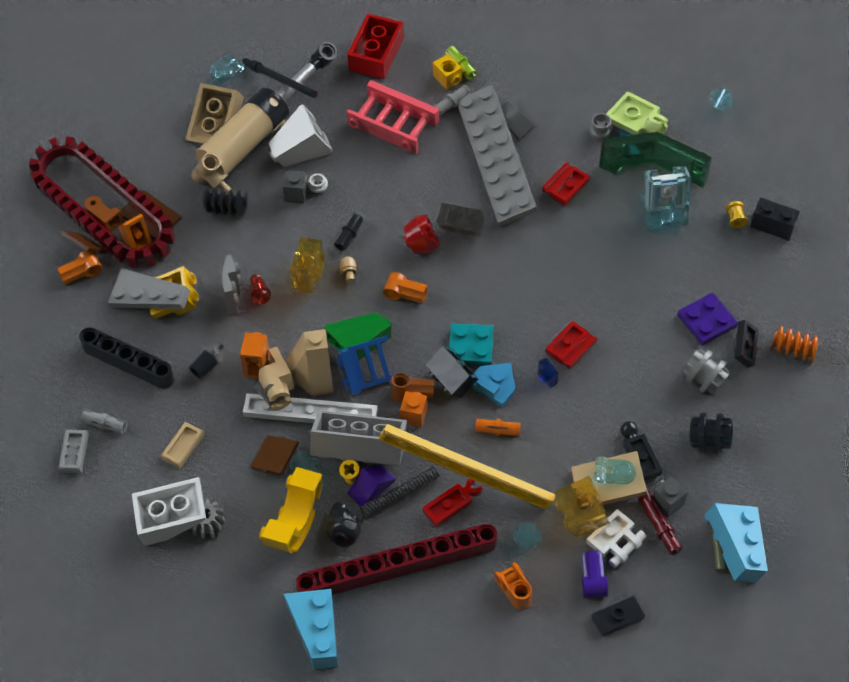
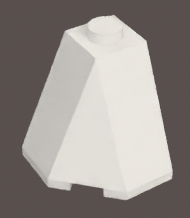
[268,104,333,167]

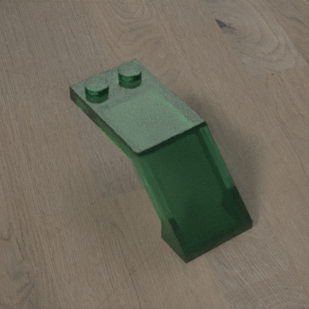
[599,132,712,188]

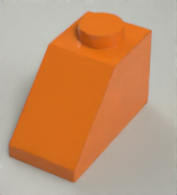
[118,214,152,249]

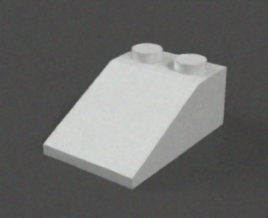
[132,477,206,546]

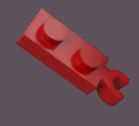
[422,479,483,528]

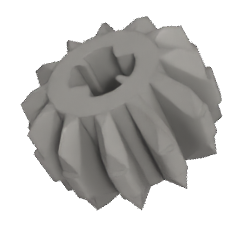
[189,499,225,539]

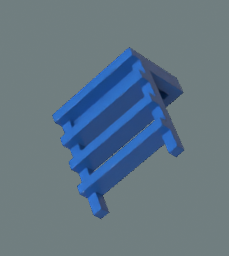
[336,336,394,395]

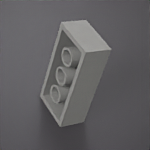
[310,410,407,466]

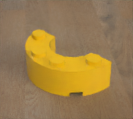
[259,467,322,554]

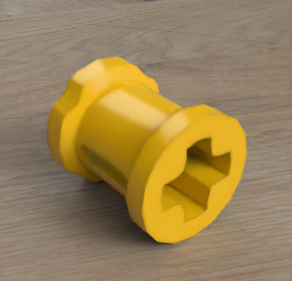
[725,201,748,228]
[339,460,362,485]

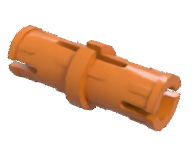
[475,418,521,437]

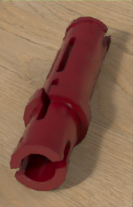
[637,491,683,555]

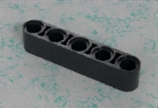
[79,327,174,389]

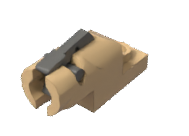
[256,347,294,410]

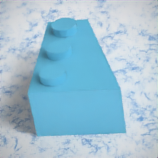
[704,503,768,583]
[284,589,338,669]

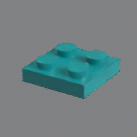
[449,323,494,366]

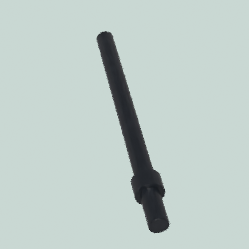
[242,58,318,98]

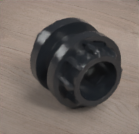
[690,413,733,453]

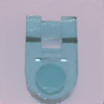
[210,53,245,82]
[593,457,636,484]

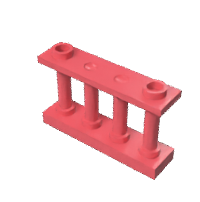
[347,80,439,154]

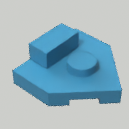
[471,363,515,408]

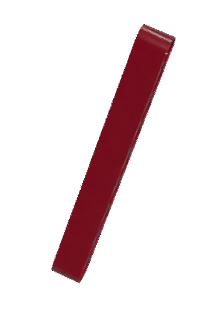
[296,524,497,595]

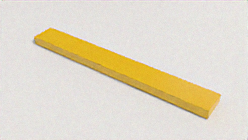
[379,424,556,510]

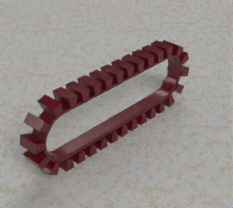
[29,136,175,268]

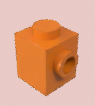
[400,391,427,428]

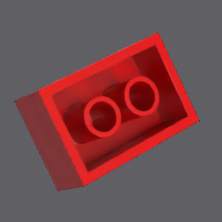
[347,13,404,79]

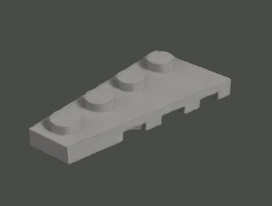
[108,268,190,309]

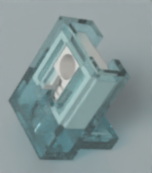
[638,166,691,230]

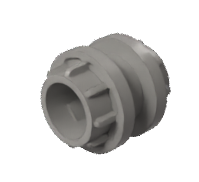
[682,349,730,394]

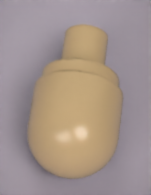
[339,257,357,284]

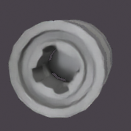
[590,113,611,141]

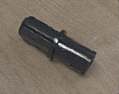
[334,213,364,251]

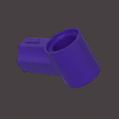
[582,550,608,598]

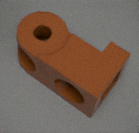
[84,196,124,232]

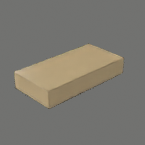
[161,422,205,469]

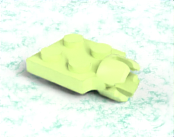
[606,91,668,139]

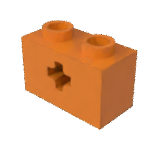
[240,332,270,379]

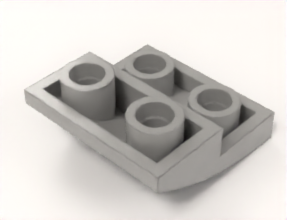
[222,255,243,316]

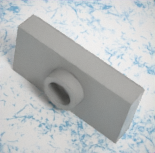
[58,430,89,474]

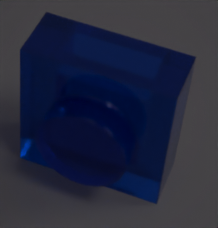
[537,358,559,388]

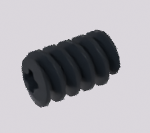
[203,187,248,216]

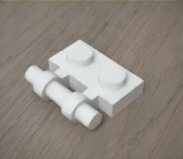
[586,509,646,568]

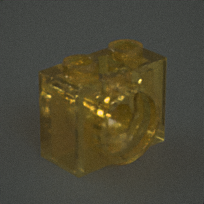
[289,237,325,293]
[555,476,610,538]

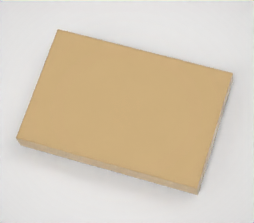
[571,451,648,510]

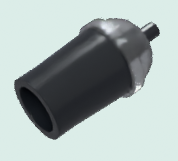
[189,344,224,379]

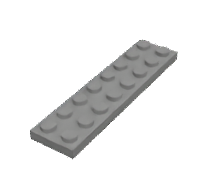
[458,85,538,227]

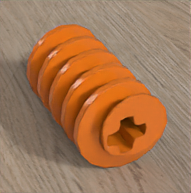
[770,326,819,364]

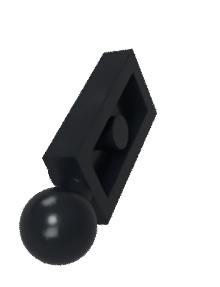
[620,421,663,481]

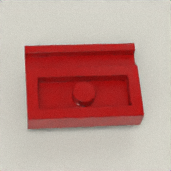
[542,162,590,206]
[545,320,597,370]

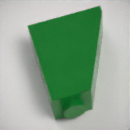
[324,312,392,360]

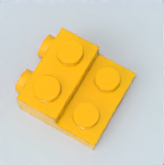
[150,266,199,319]

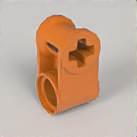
[494,562,532,610]

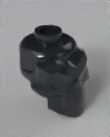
[325,502,361,547]

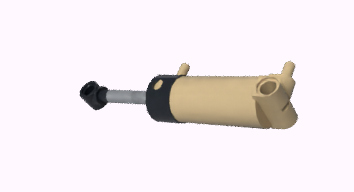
[191,42,337,195]

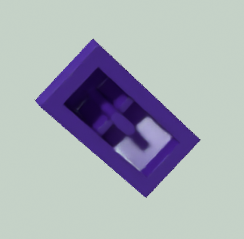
[347,464,396,509]

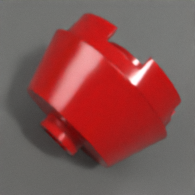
[403,214,440,254]

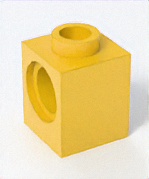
[433,54,462,90]

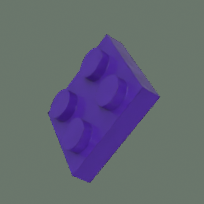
[677,292,738,346]

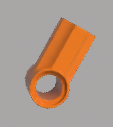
[57,250,103,285]
[383,272,428,303]

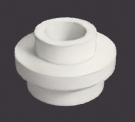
[308,174,328,193]

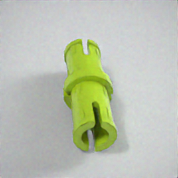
[445,46,477,81]

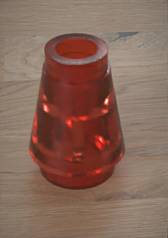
[250,274,271,305]

